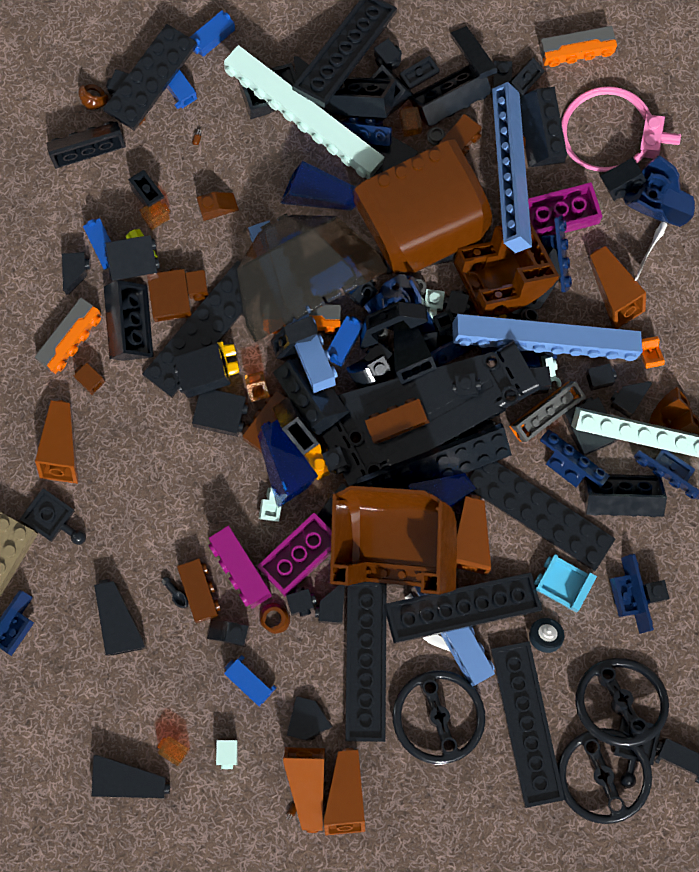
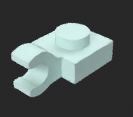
[425,289,445,323]
[541,355,561,389]
[258,487,282,522]

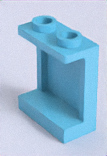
[534,554,597,612]

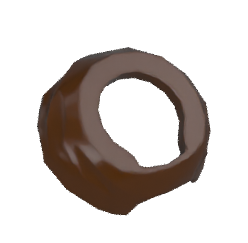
[259,603,290,634]

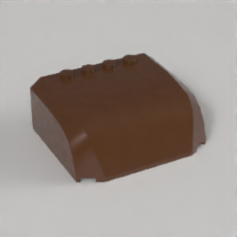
[354,139,493,274]
[330,486,457,595]

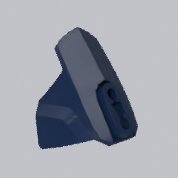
[623,156,695,227]
[364,274,436,332]

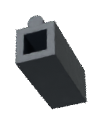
[654,738,699,784]

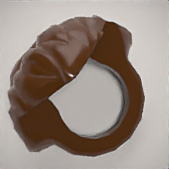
[78,84,108,110]

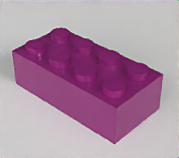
[528,182,603,239]
[257,513,332,597]
[208,526,272,609]

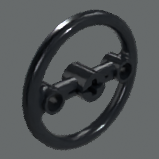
[575,658,669,747]
[393,670,486,764]
[558,728,652,824]

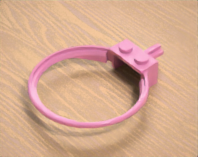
[561,87,681,172]

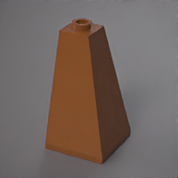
[590,246,646,329]
[35,400,78,484]
[456,495,491,575]
[283,747,325,833]
[324,748,365,836]

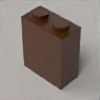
[147,268,192,322]

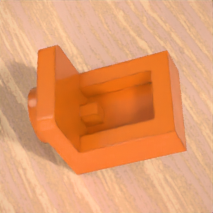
[640,336,665,369]

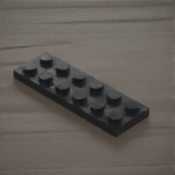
[103,24,197,131]

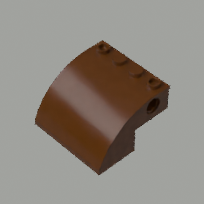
[454,222,559,317]

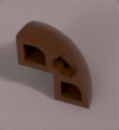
[649,387,699,435]

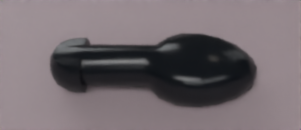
[161,576,189,608]

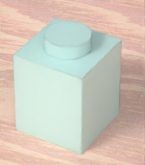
[216,740,238,769]

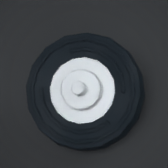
[529,618,565,653]

